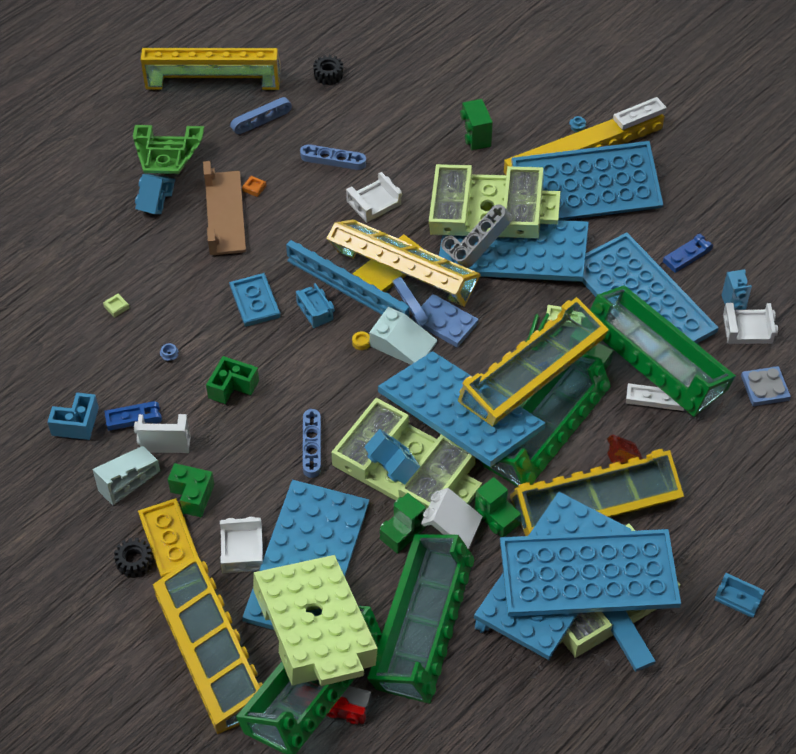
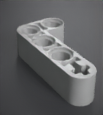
[441,205,512,268]

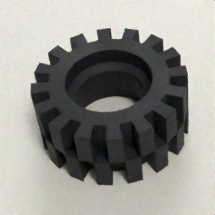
[313,55,343,85]
[114,538,153,578]

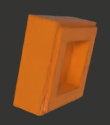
[242,176,266,197]

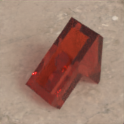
[607,434,643,465]

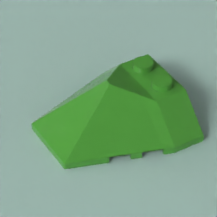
[133,125,204,174]

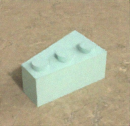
[92,446,160,505]

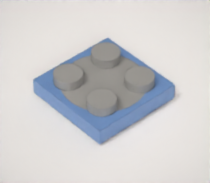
[741,366,791,406]

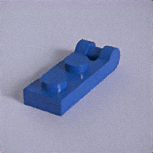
[663,234,713,273]
[104,401,162,431]

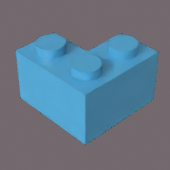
[135,174,175,214]
[47,393,99,440]
[365,429,420,485]

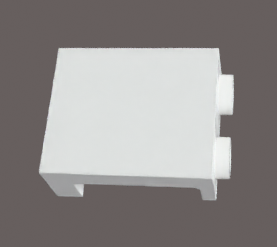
[346,172,402,223]
[723,303,778,344]
[134,414,191,453]
[421,488,483,549]
[220,517,263,573]

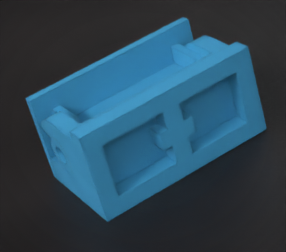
[721,269,752,310]
[296,283,335,328]

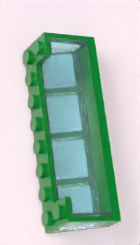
[584,285,736,417]
[481,352,611,487]
[368,535,474,703]

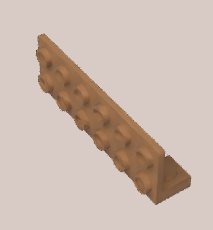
[203,161,246,255]

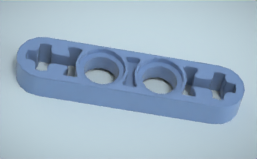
[230,97,292,134]
[300,145,366,170]
[392,277,429,326]
[303,409,321,478]

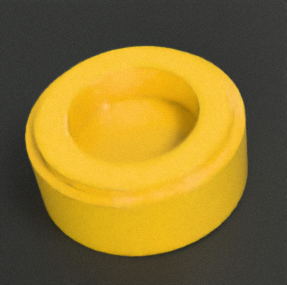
[352,331,370,350]

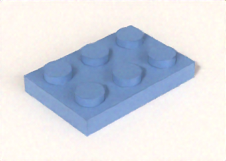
[411,294,479,348]

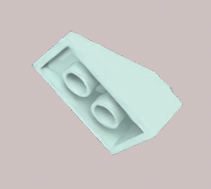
[369,307,437,365]

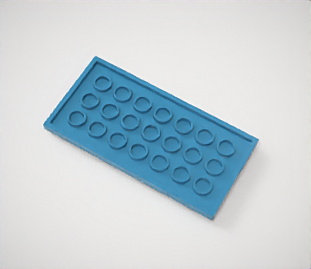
[511,141,663,220]
[439,220,589,281]
[582,232,718,364]
[378,351,545,467]
[242,480,369,630]
[474,492,631,660]
[500,529,681,617]

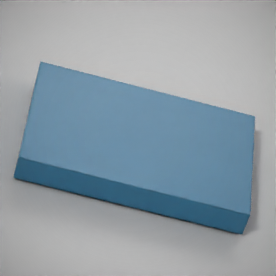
[229,273,280,327]

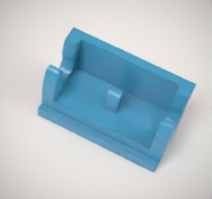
[714,573,765,618]

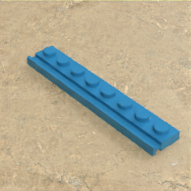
[286,240,409,317]

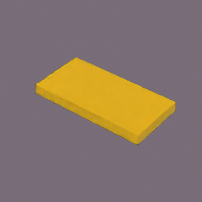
[352,234,425,292]
[138,498,198,578]

